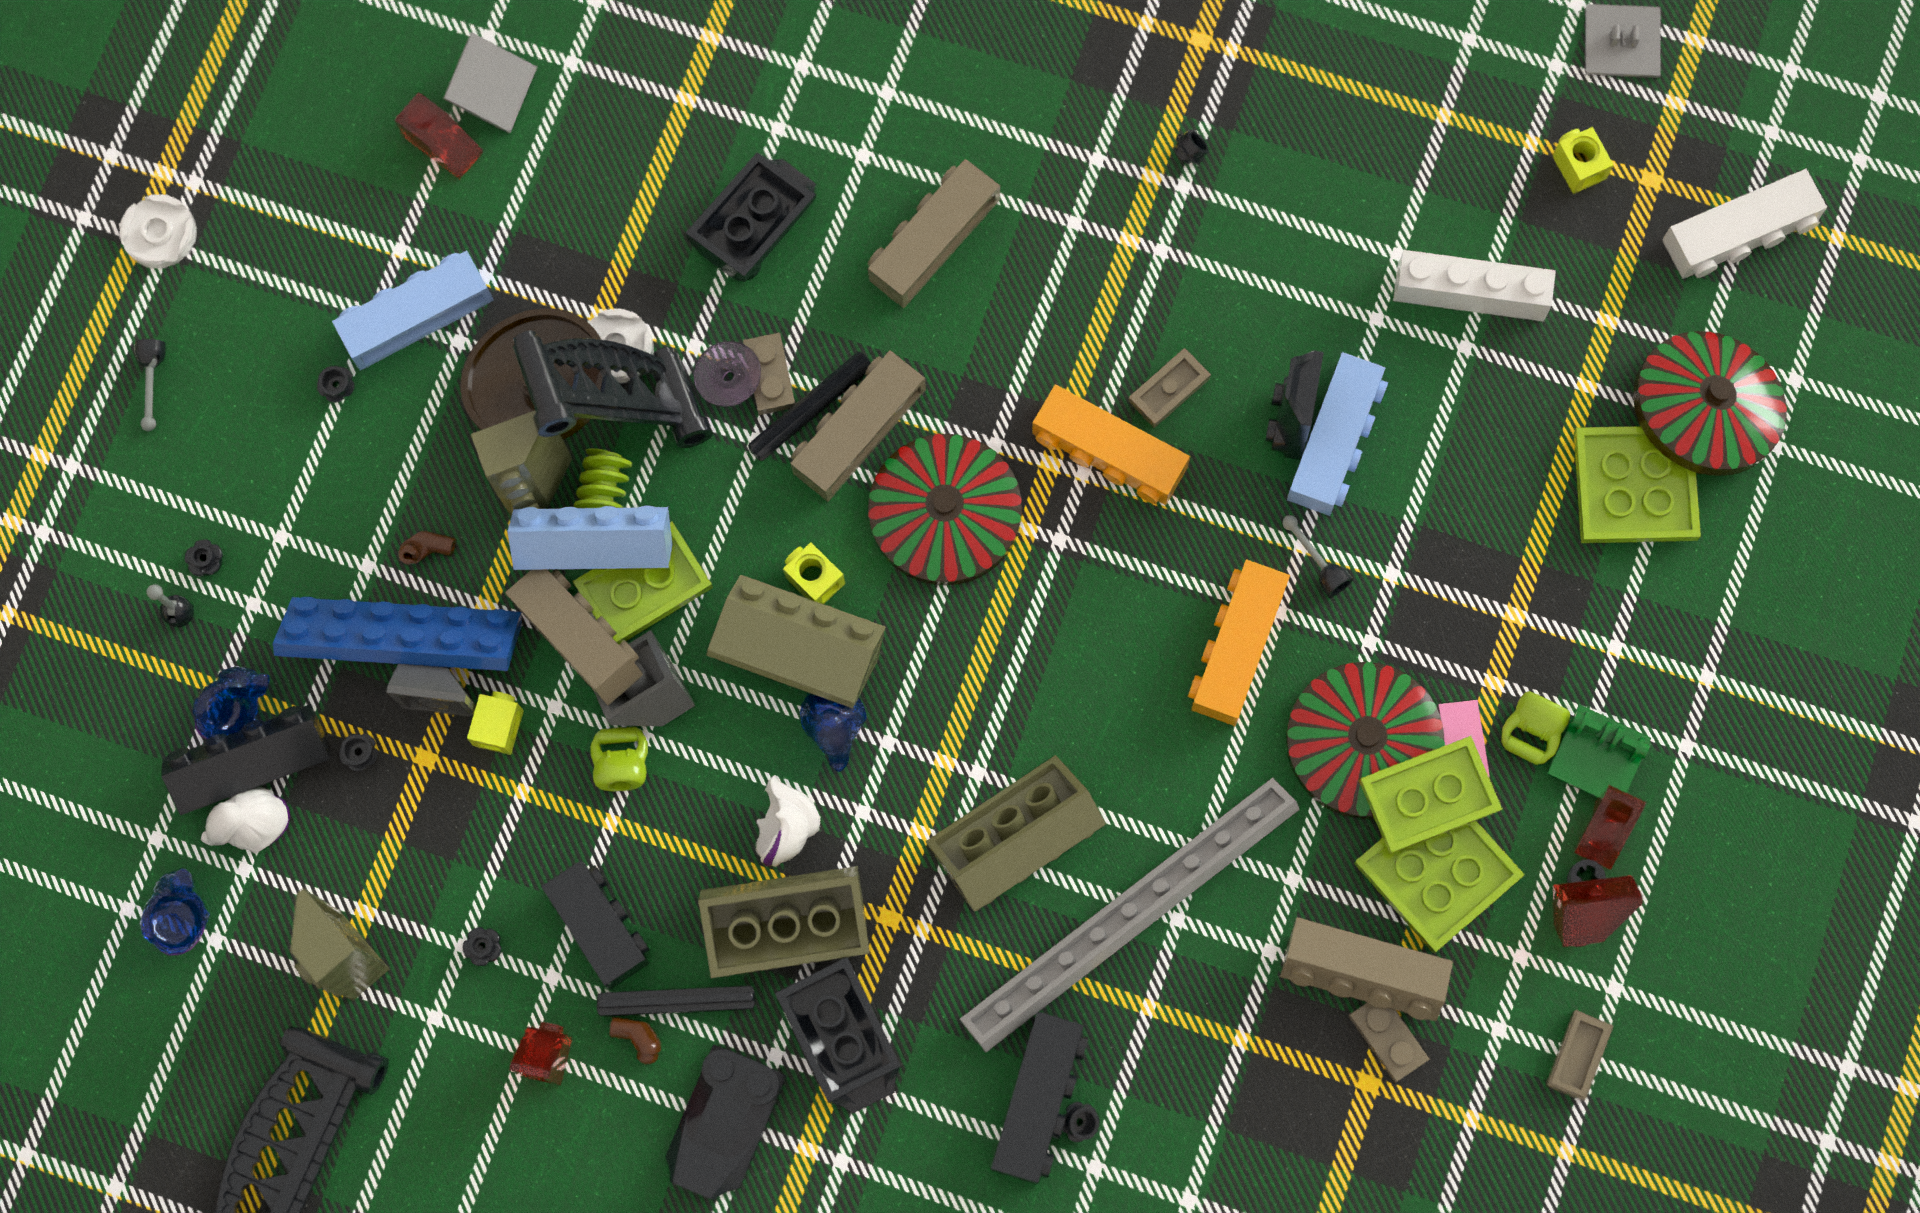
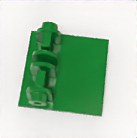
[1547,704,1651,808]

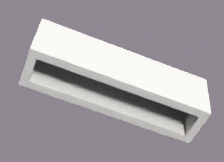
[1662,169,1827,279]
[1393,250,1556,321]

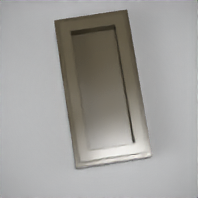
[1545,1010,1613,1101]

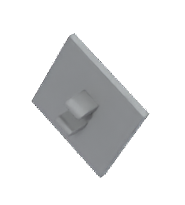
[1585,4,1660,78]
[443,32,537,133]

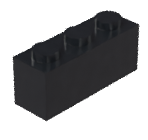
[541,860,650,990]

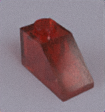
[394,92,483,179]
[1553,875,1643,947]
[509,1022,572,1086]

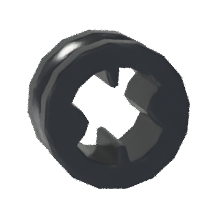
[1567,859,1606,898]

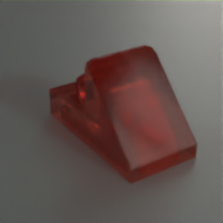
[1574,785,1646,870]

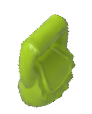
[1501,691,1570,765]
[590,726,648,792]

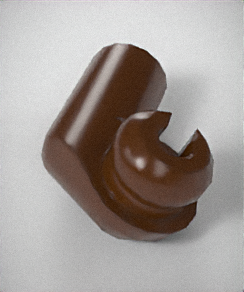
[398,531,456,565]
[609,1017,661,1064]

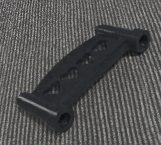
[513,331,713,448]
[215,1026,389,1213]

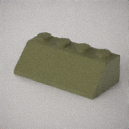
[471,411,572,516]
[706,575,886,708]
[925,755,1106,912]
[698,866,870,978]
[291,888,389,1001]

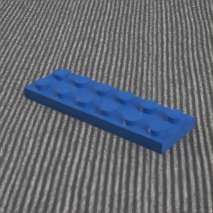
[273,597,522,671]

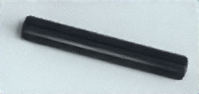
[748,351,871,461]
[597,986,755,1017]

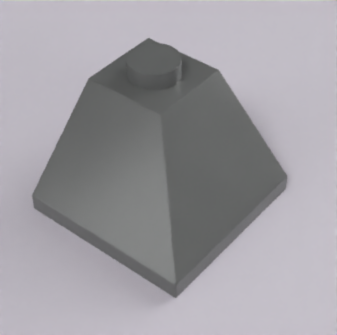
[593,630,695,726]
[387,664,476,717]

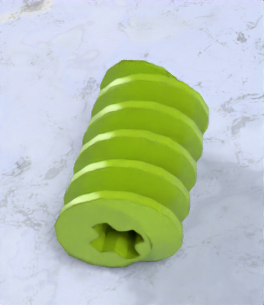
[573,448,632,508]

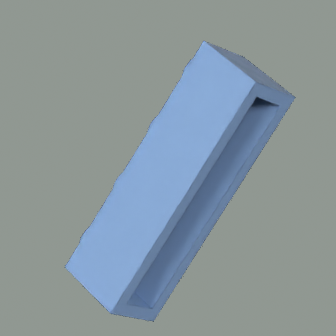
[332,251,494,371]
[1287,352,1388,516]
[508,505,672,570]

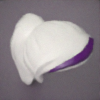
[756,775,820,867]
[201,786,290,853]

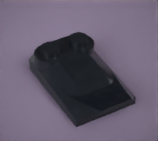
[686,152,816,282]
[1265,350,1324,460]
[775,957,901,1114]
[665,1044,788,1201]

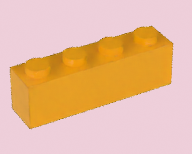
[1032,384,1190,505]
[1188,559,1290,726]

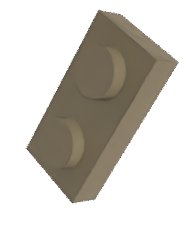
[743,332,795,415]
[1128,348,1211,428]
[1349,1002,1429,1083]

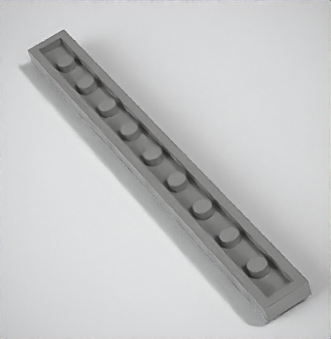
[960,778,1300,1052]

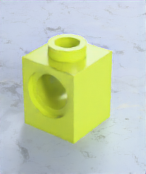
[1553,127,1614,194]
[783,542,845,604]
[467,691,524,755]

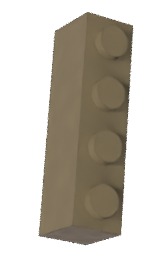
[868,159,1000,308]
[790,350,926,502]
[505,569,643,705]
[1280,917,1453,1021]

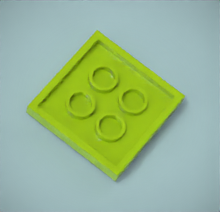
[1574,426,1701,543]
[1354,821,1525,954]

